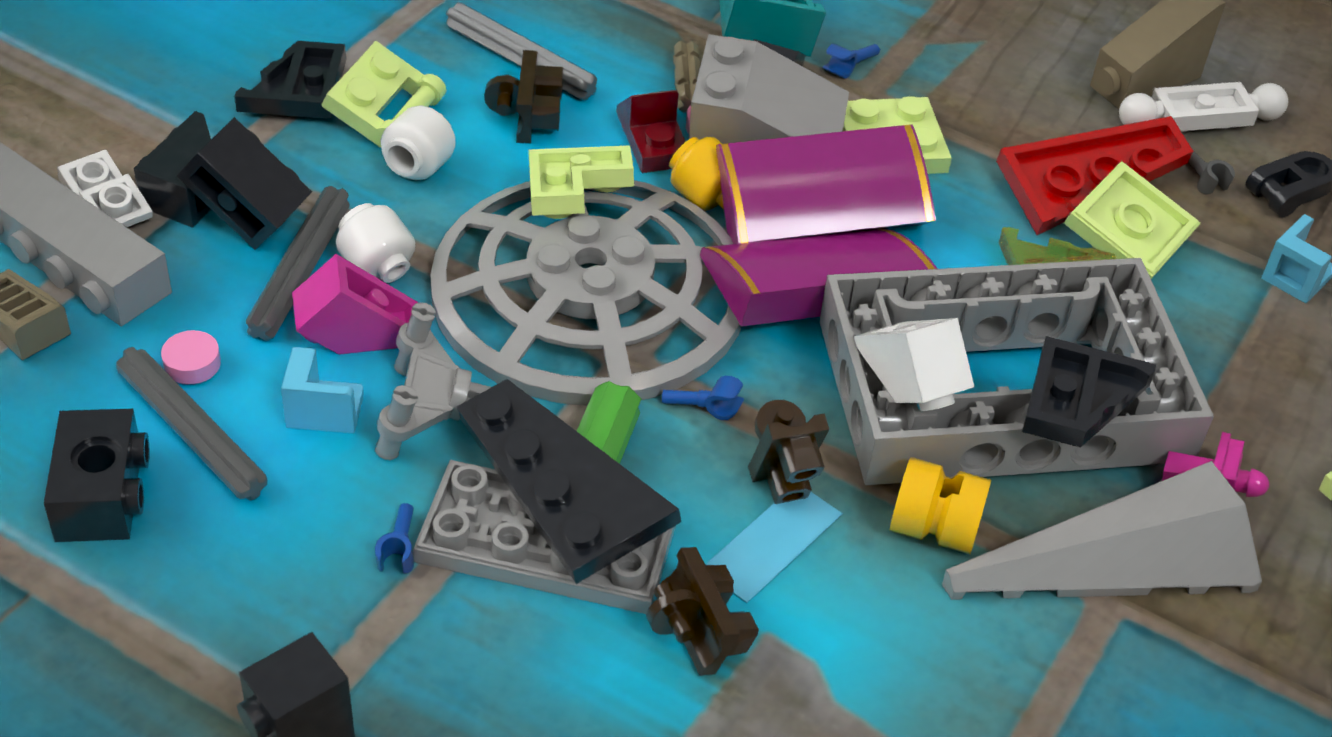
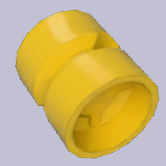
[890,457,992,554]

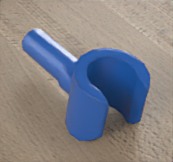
[822,43,880,78]
[662,375,744,420]
[375,503,414,573]

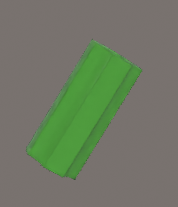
[577,381,641,464]

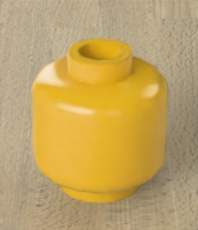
[669,137,724,211]

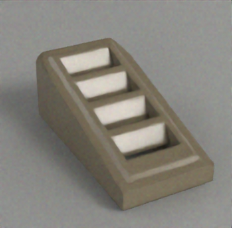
[0,269,71,360]

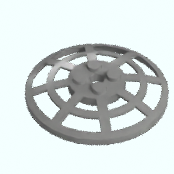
[430,180,741,406]

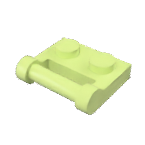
[321,41,447,148]

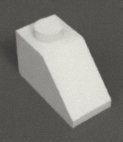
[854,318,974,411]

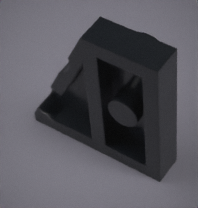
[234,41,346,119]
[1022,336,1156,448]

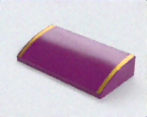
[716,124,936,244]
[700,228,937,327]

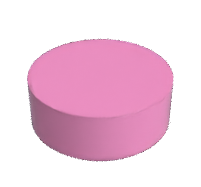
[161,330,221,384]

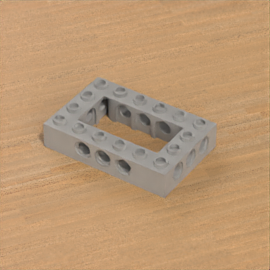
[819,258,1214,485]

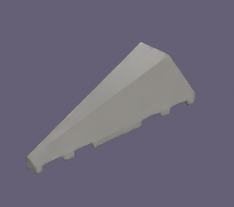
[942,461,1262,600]

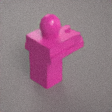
[1162,432,1270,497]

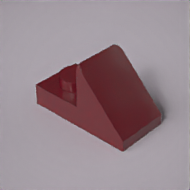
[616,90,686,173]

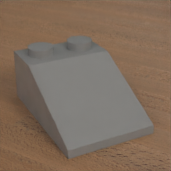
[689,34,849,144]

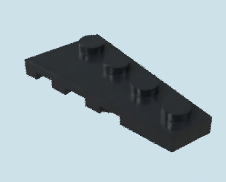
[457,379,682,584]

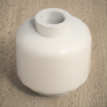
[380,105,456,181]
[336,203,415,283]

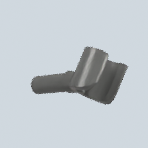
[1188,150,1235,194]

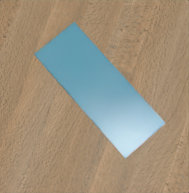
[705,492,843,603]

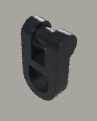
[1245,151,1332,218]

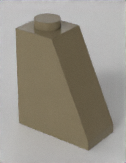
[1090,0,1226,109]

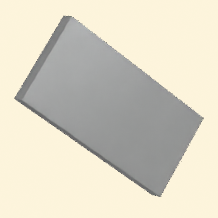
[413,460,676,614]

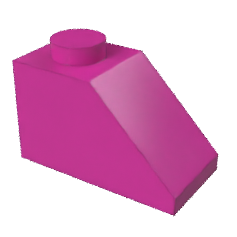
[292,254,418,354]

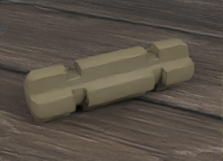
[673,41,700,113]

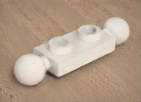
[1119,82,1288,132]

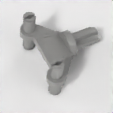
[375,302,491,460]

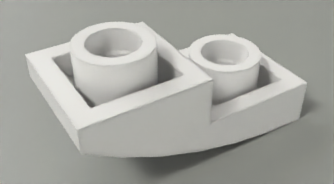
[57,149,153,227]

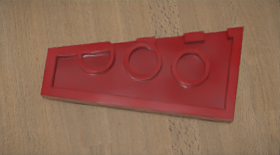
[996,116,1194,235]

